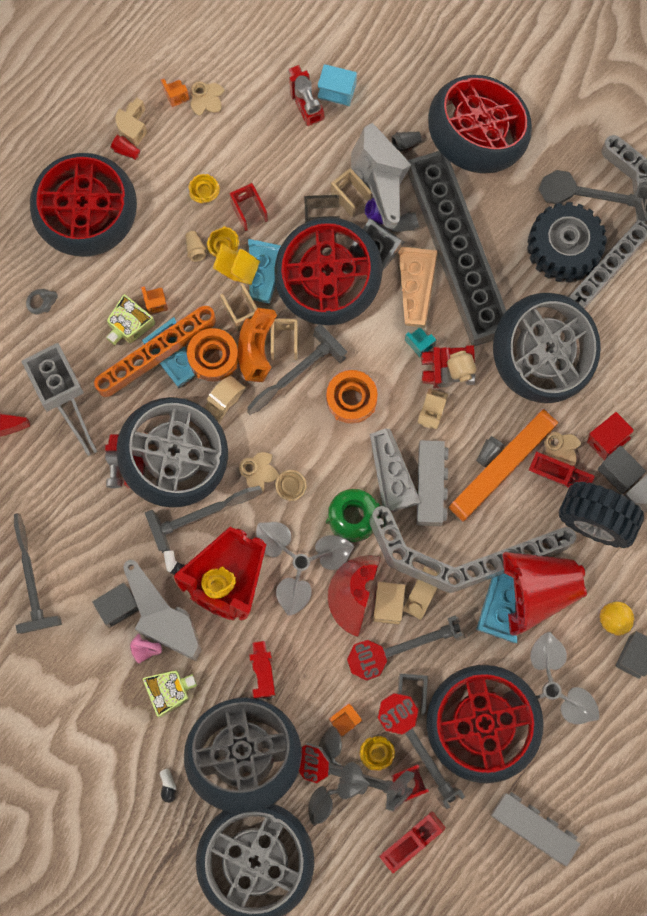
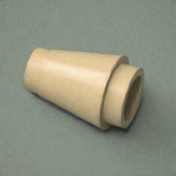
[185,231,207,262]

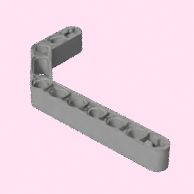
[569,135,647,309]
[369,506,576,593]

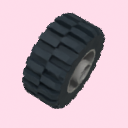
[527,202,607,283]
[558,482,644,548]

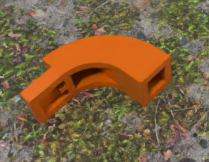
[238,308,277,383]

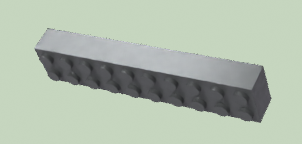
[408,151,506,346]

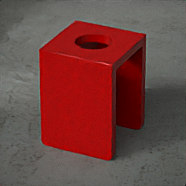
[229,183,268,231]
[587,412,634,460]
[391,765,429,802]

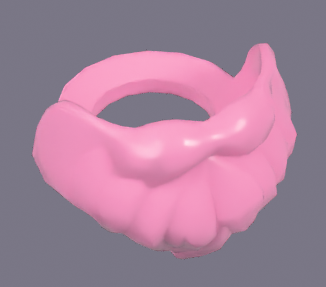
[130,633,162,663]

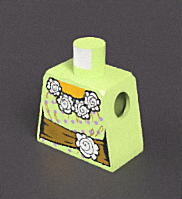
[106,294,155,345]
[143,670,197,718]

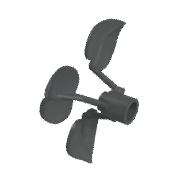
[309,726,370,826]

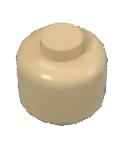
[447,351,476,383]

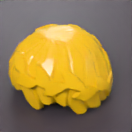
[188,174,220,204]
[207,226,239,257]
[201,567,235,599]
[600,602,634,636]
[360,736,395,771]

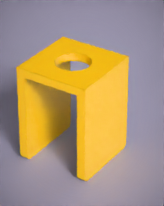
[213,244,260,285]

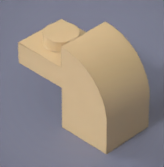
[116,97,147,147]
[204,376,246,423]
[418,388,448,429]
[403,567,437,620]

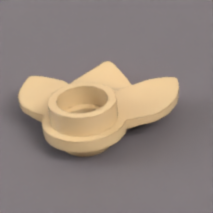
[190,81,225,116]
[544,432,581,466]
[239,452,279,493]

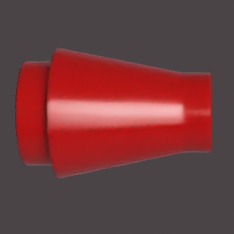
[110,134,141,160]

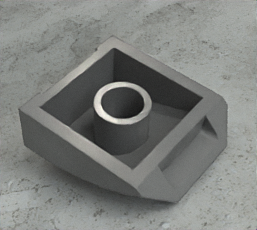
[349,219,405,272]

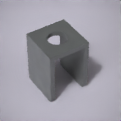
[598,446,646,494]
[92,583,139,628]
[615,631,647,679]
[397,673,428,715]

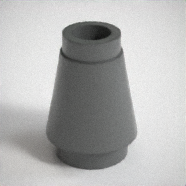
[391,131,422,152]
[391,211,419,233]
[476,436,504,467]

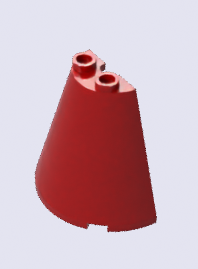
[174,526,267,621]
[502,552,587,636]
[328,555,381,637]

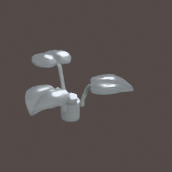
[256,522,354,616]
[500,632,599,724]

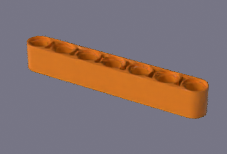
[94,306,216,397]
[448,409,559,522]

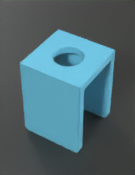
[318,64,357,106]

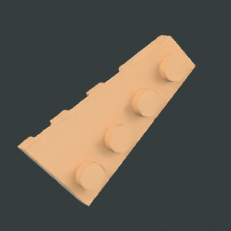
[399,247,438,328]

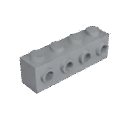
[417,440,448,526]
[490,792,580,866]

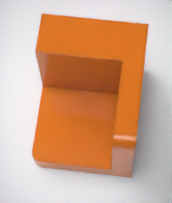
[161,79,190,107]
[141,286,168,315]
[329,703,362,736]

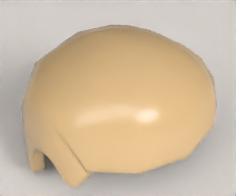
[275,470,307,501]

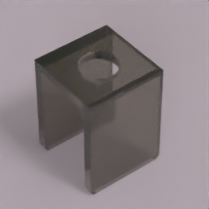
[304,195,340,223]

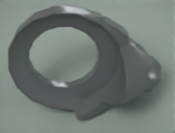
[26,289,58,315]

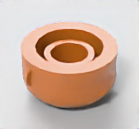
[187,328,238,382]
[326,370,378,424]

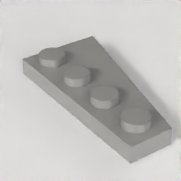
[370,428,421,513]

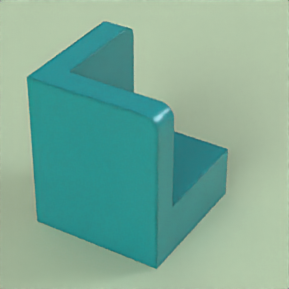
[405,328,436,358]

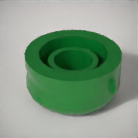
[326,489,381,542]

